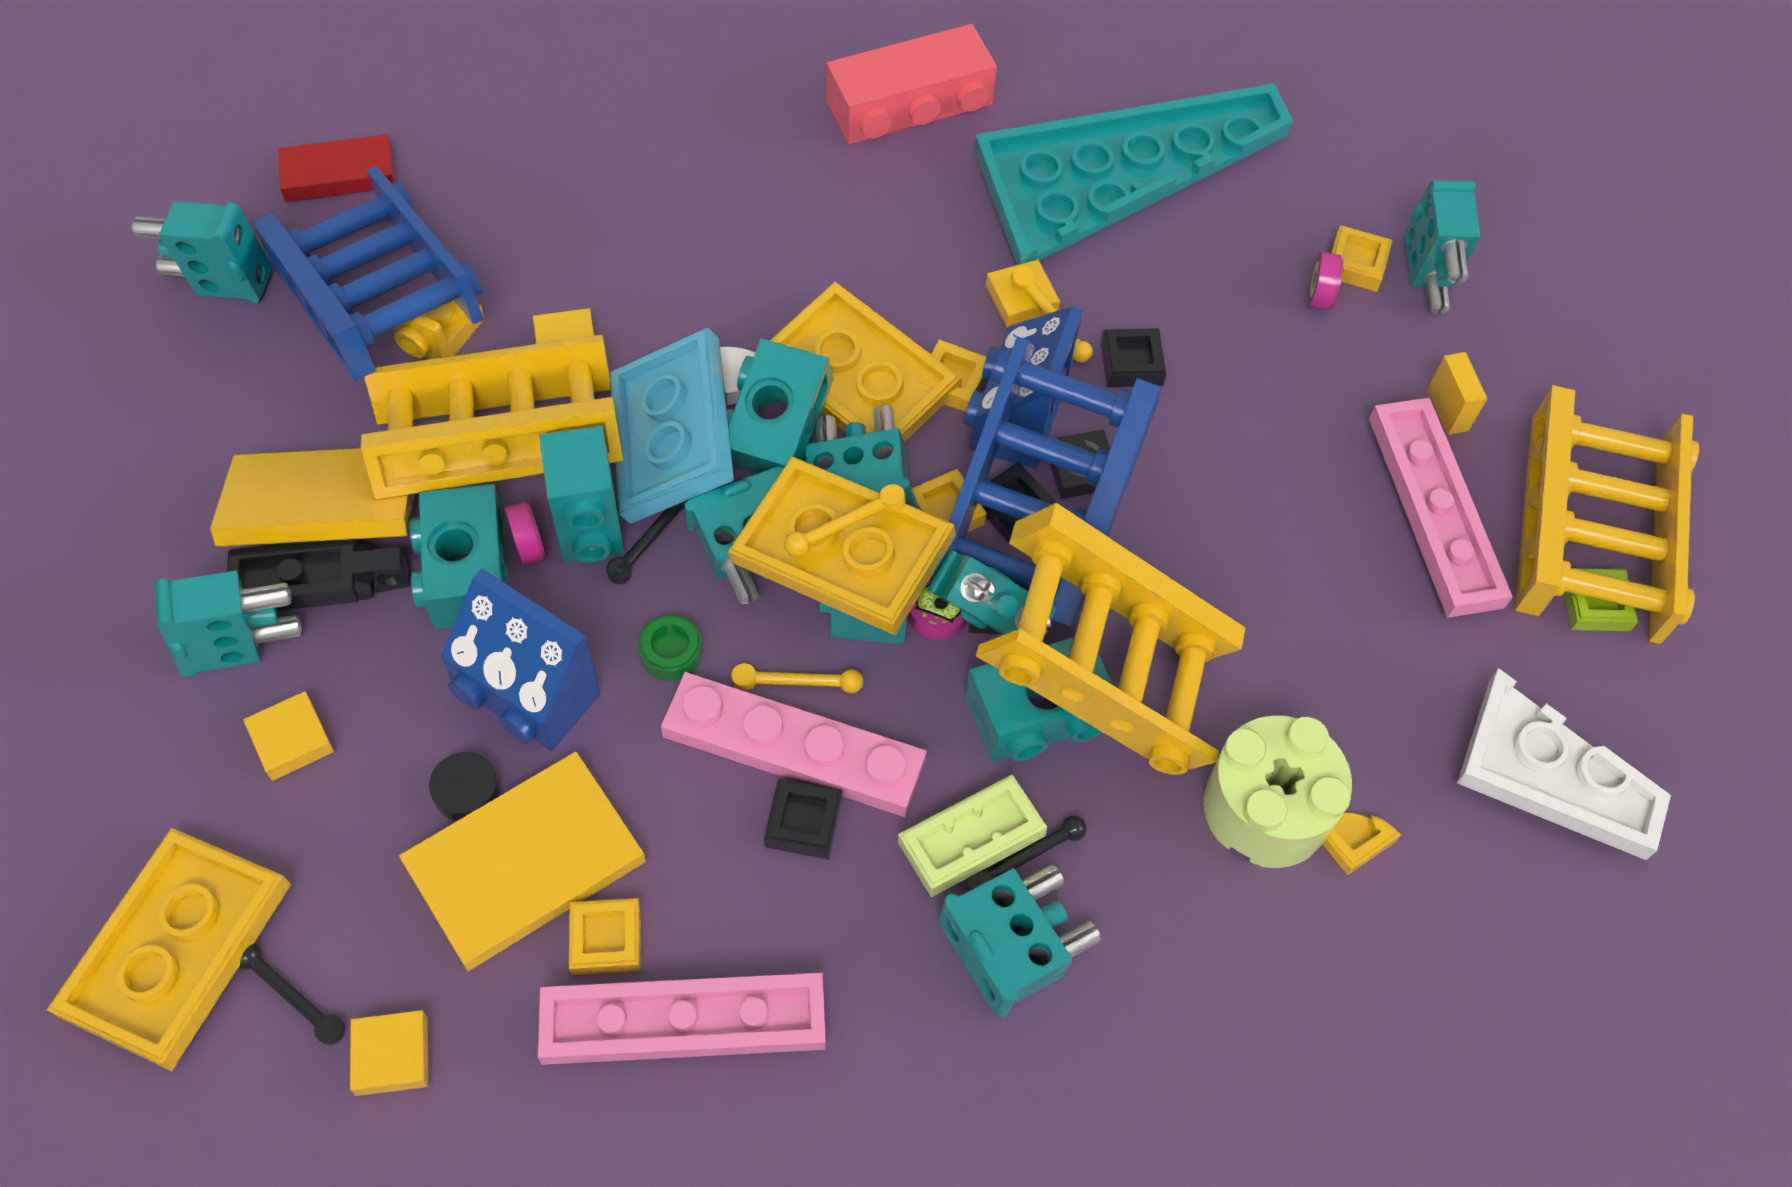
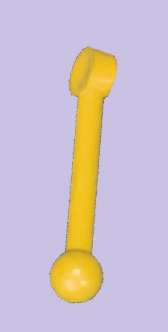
[1011,265,1093,363]
[784,484,906,557]
[731,663,864,694]

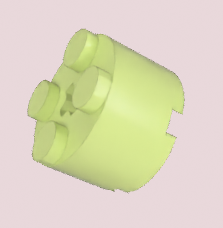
[1203,716,1352,868]

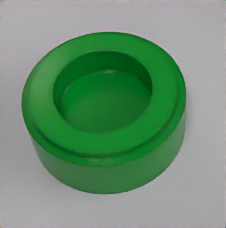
[638,615,703,681]

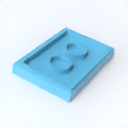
[610,327,734,524]

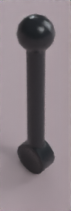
[606,500,688,584]
[966,815,1087,892]
[239,943,345,1045]

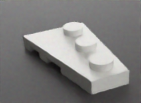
[1457,668,1671,860]

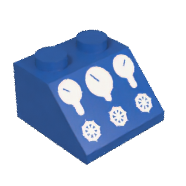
[964,306,1083,470]
[441,568,600,752]

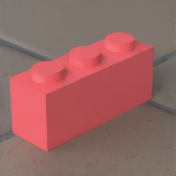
[826,24,997,145]

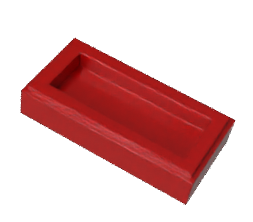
[278,134,395,202]

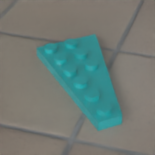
[974,83,1293,265]

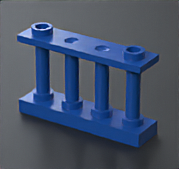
[251,166,484,381]
[933,336,1163,627]

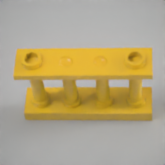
[361,334,623,499]
[1515,385,1699,644]
[976,503,1246,775]

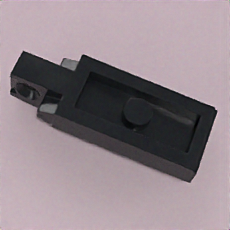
[227,539,409,611]

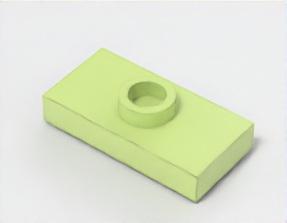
[898,774,1047,898]

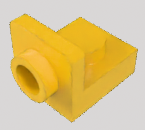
[393,300,485,359]

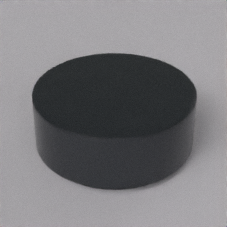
[429,752,500,821]

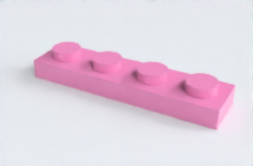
[1369,397,1513,618]
[661,672,927,817]
[538,973,826,1065]

